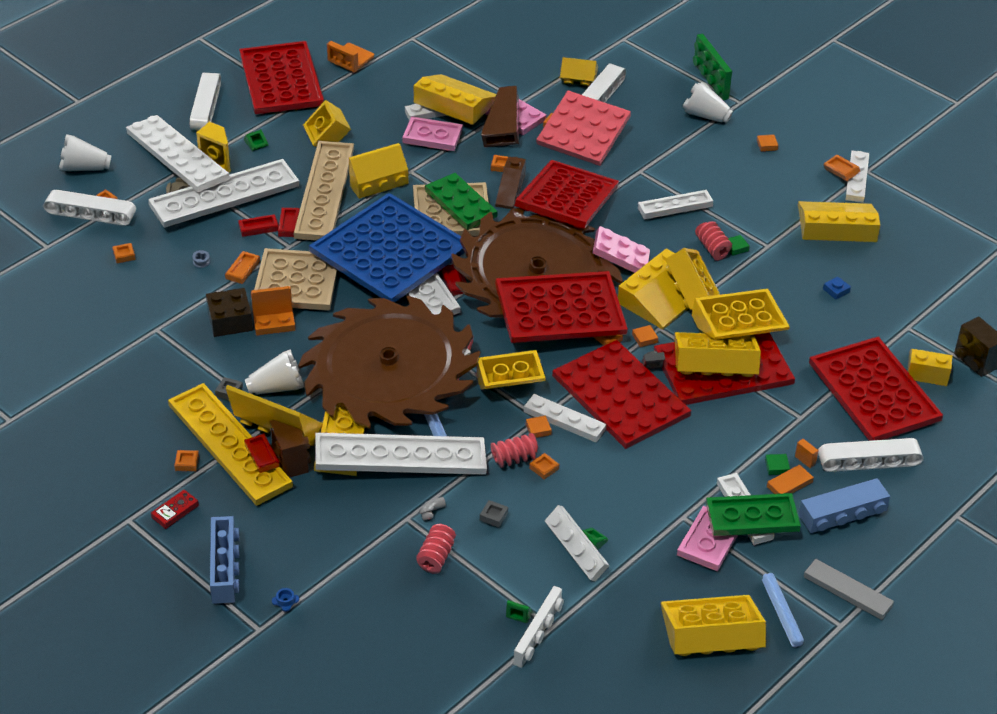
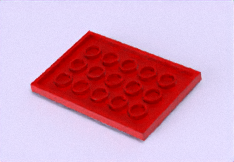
[239,41,324,114]
[514,160,619,229]
[495,271,628,343]
[654,332,795,405]
[809,336,943,441]
[552,340,691,449]

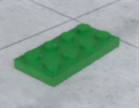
[693,34,732,100]
[425,173,498,230]
[706,493,801,536]

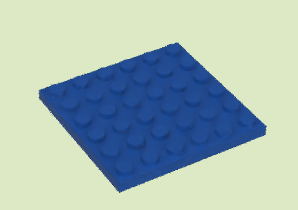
[309,193,465,302]

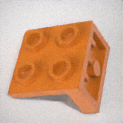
[327,41,374,72]
[251,286,295,336]

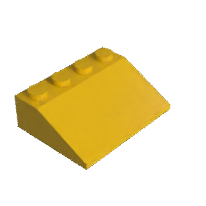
[413,74,496,124]
[798,201,880,242]
[618,248,688,330]
[692,289,790,340]
[674,332,761,377]
[226,385,323,446]
[661,595,766,656]

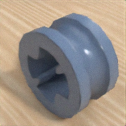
[192,250,210,268]

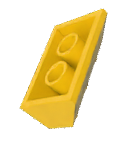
[349,143,409,199]
[665,248,720,310]
[477,350,546,389]

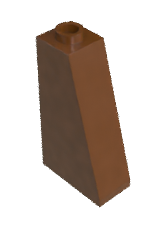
[481,85,519,147]

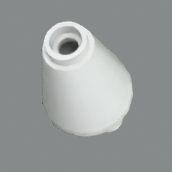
[682,82,733,123]
[59,134,111,171]
[245,349,305,394]

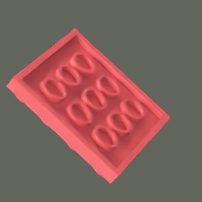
[536,91,631,166]

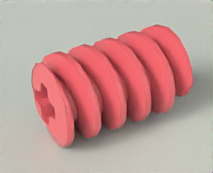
[695,221,732,261]
[491,433,538,468]
[416,524,456,574]

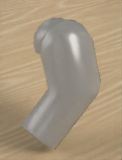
[419,497,446,521]

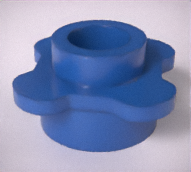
[272,588,299,612]

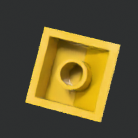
[560,57,598,86]
[303,100,351,147]
[196,121,231,173]
[907,349,953,386]

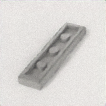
[804,559,894,620]

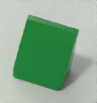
[244,129,269,151]
[582,528,608,550]
[506,600,532,623]

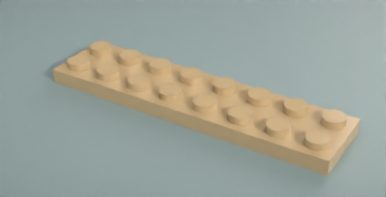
[294,141,354,240]

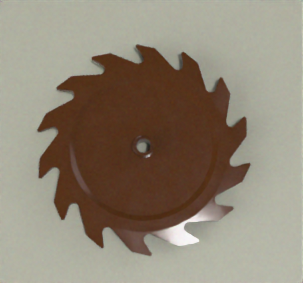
[451,207,623,318]
[298,296,481,428]

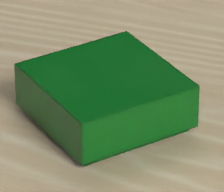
[728,235,750,255]
[765,454,790,475]

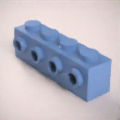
[798,478,890,533]
[210,516,239,604]

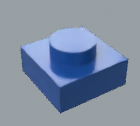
[823,277,851,300]

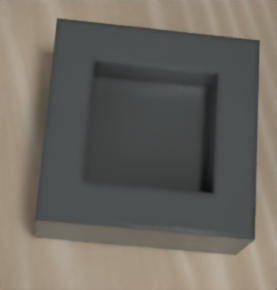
[641,351,665,369]
[215,377,243,400]
[479,500,508,527]

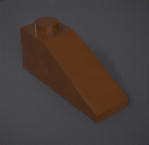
[495,156,526,209]

